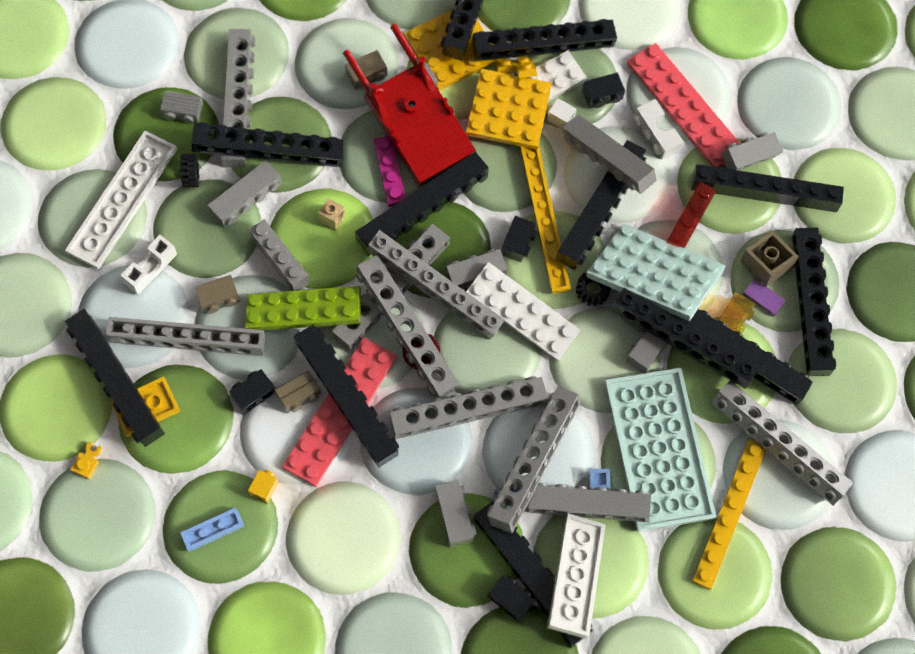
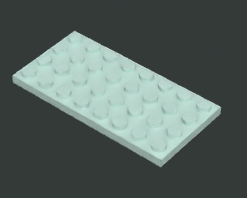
[605,368,716,532]

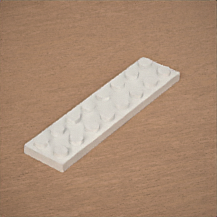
[65,131,177,270]

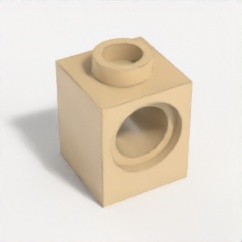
[318,199,345,231]

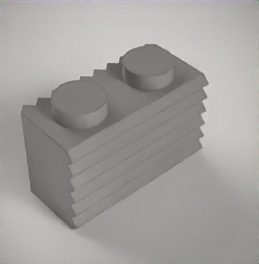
[160,91,203,124]

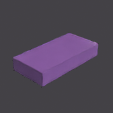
[743,279,786,316]

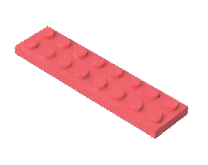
[627,43,740,167]
[282,337,397,488]

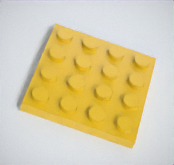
[404,7,501,91]
[466,68,552,150]

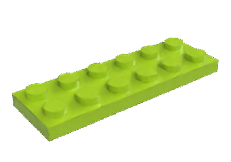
[245,286,361,330]

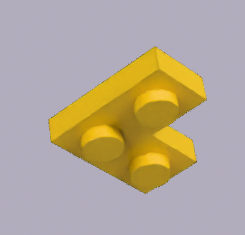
[495,56,537,78]

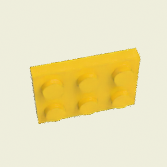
[110,376,181,437]

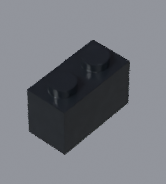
[582,72,625,109]
[501,216,538,262]
[229,369,276,415]
[487,575,535,623]

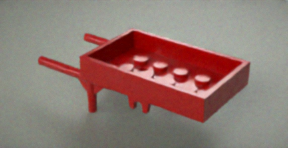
[343,24,476,187]

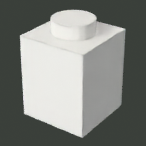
[546,99,576,129]

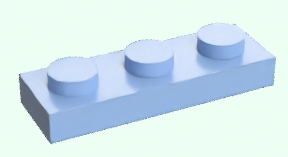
[181,507,245,552]

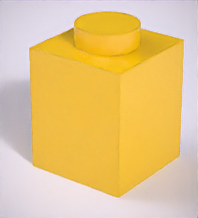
[248,470,278,504]

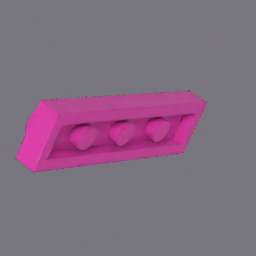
[374,136,406,207]

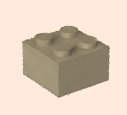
[741,230,798,287]

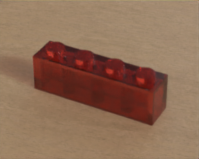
[666,182,717,248]

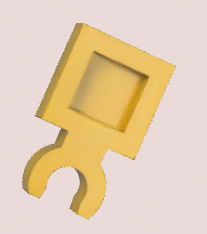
[70,441,102,480]

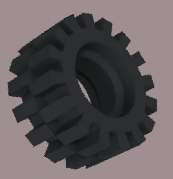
[180,154,200,188]
[576,270,611,307]

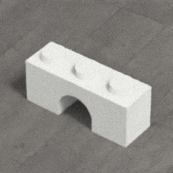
[634,99,684,160]
[120,235,177,295]

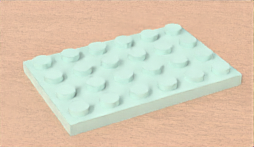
[587,224,725,321]

